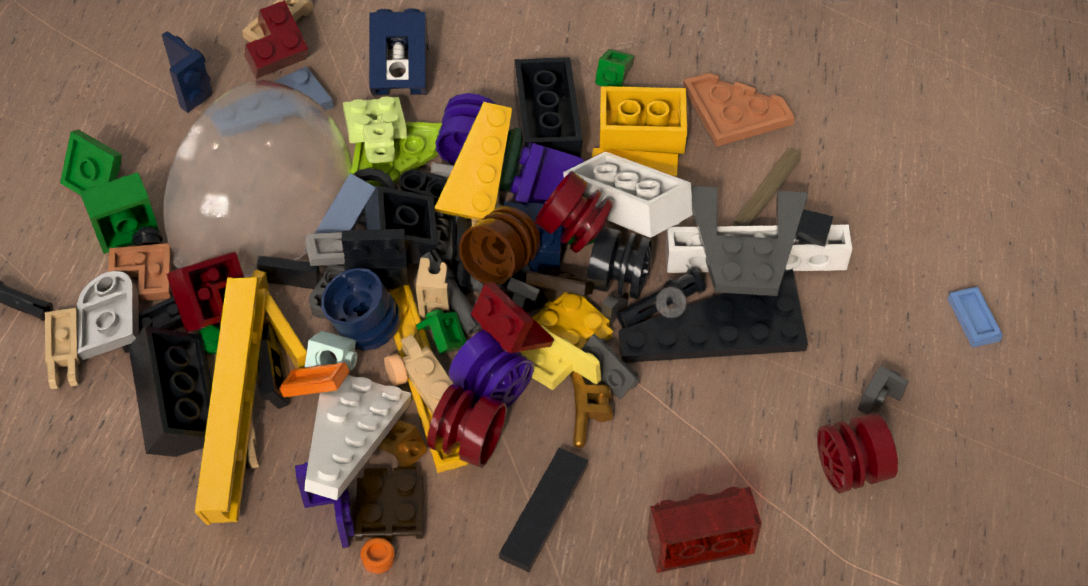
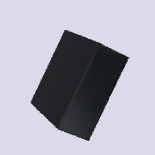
[795,209,833,247]

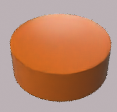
[360,538,395,574]

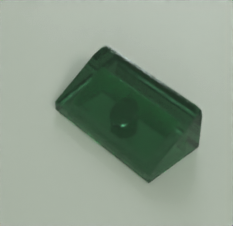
[498,128,523,192]

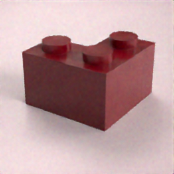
[244,0,308,79]
[166,251,245,333]

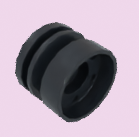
[587,227,653,299]

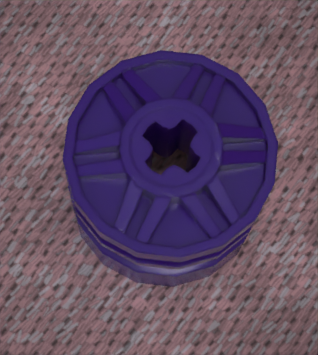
[435,93,497,166]
[449,330,534,408]

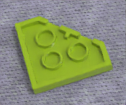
[351,122,442,187]

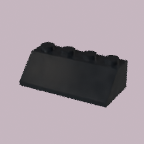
[129,326,212,457]

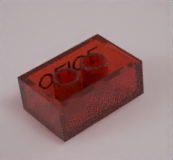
[647,487,762,573]

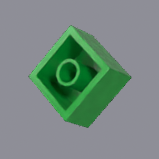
[80,172,159,254]

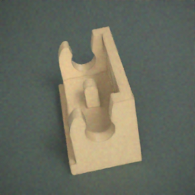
[416,258,450,320]

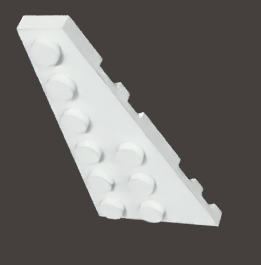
[304,375,412,500]

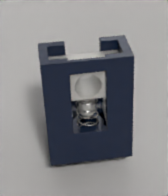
[369,8,429,96]

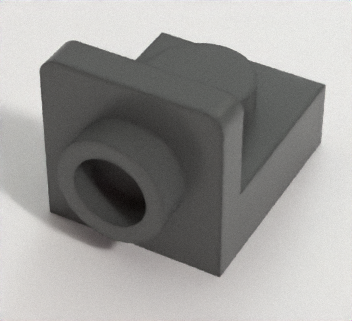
[858,366,909,414]

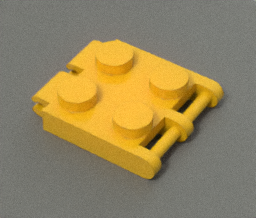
[532,292,613,350]

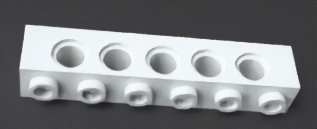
[665,225,852,273]

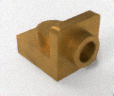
[377,420,427,467]

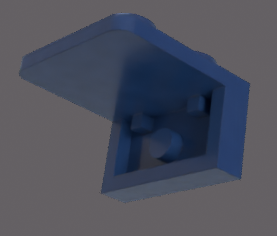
[162,31,212,113]

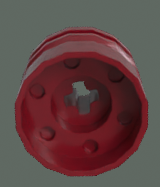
[534,171,614,253]
[427,384,507,468]
[817,412,898,493]

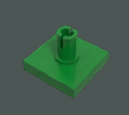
[60,130,122,195]

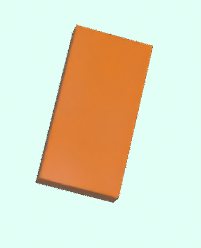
[279,363,350,397]

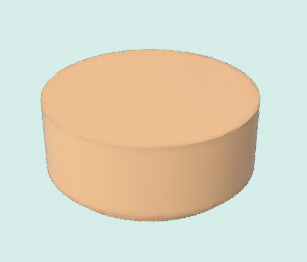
[384,353,408,386]

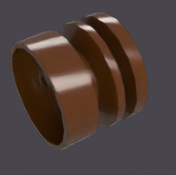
[459,206,540,285]

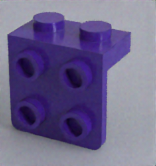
[510,142,584,204]
[295,461,354,548]

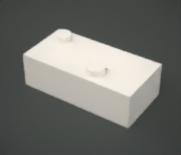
[563,151,693,238]

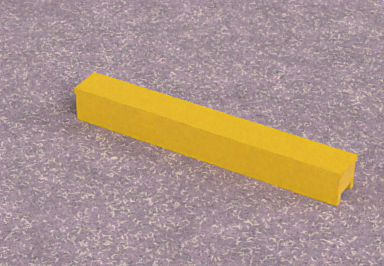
[195,277,267,525]

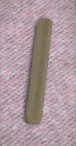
[733,148,801,226]

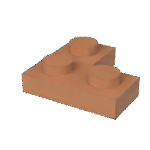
[108,243,172,301]

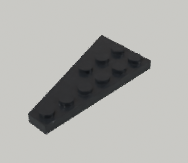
[618,269,808,363]

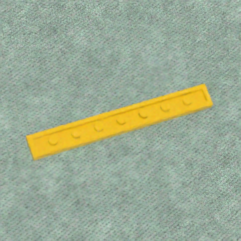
[385,283,468,473]

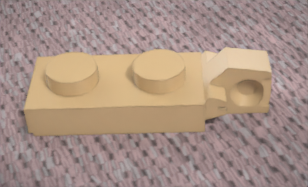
[401,335,453,415]

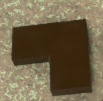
[526,268,595,296]

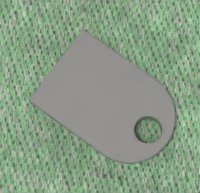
[77,271,139,360]

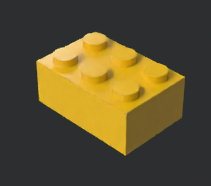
[599,86,687,154]

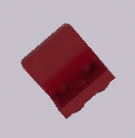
[471,282,554,353]

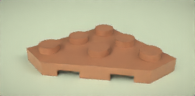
[683,73,795,147]

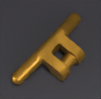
[570,371,613,449]

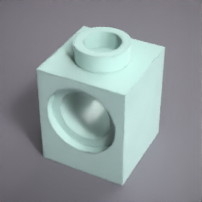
[305,331,357,371]

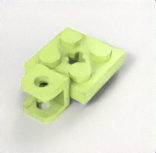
[343,96,407,163]

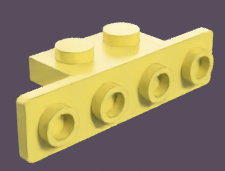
[521,324,601,390]

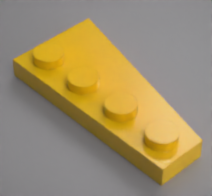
[434,102,512,221]

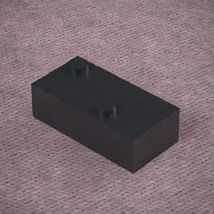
[513,57,583,158]

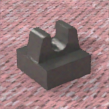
[506,277,541,309]

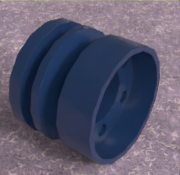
[321,268,401,351]

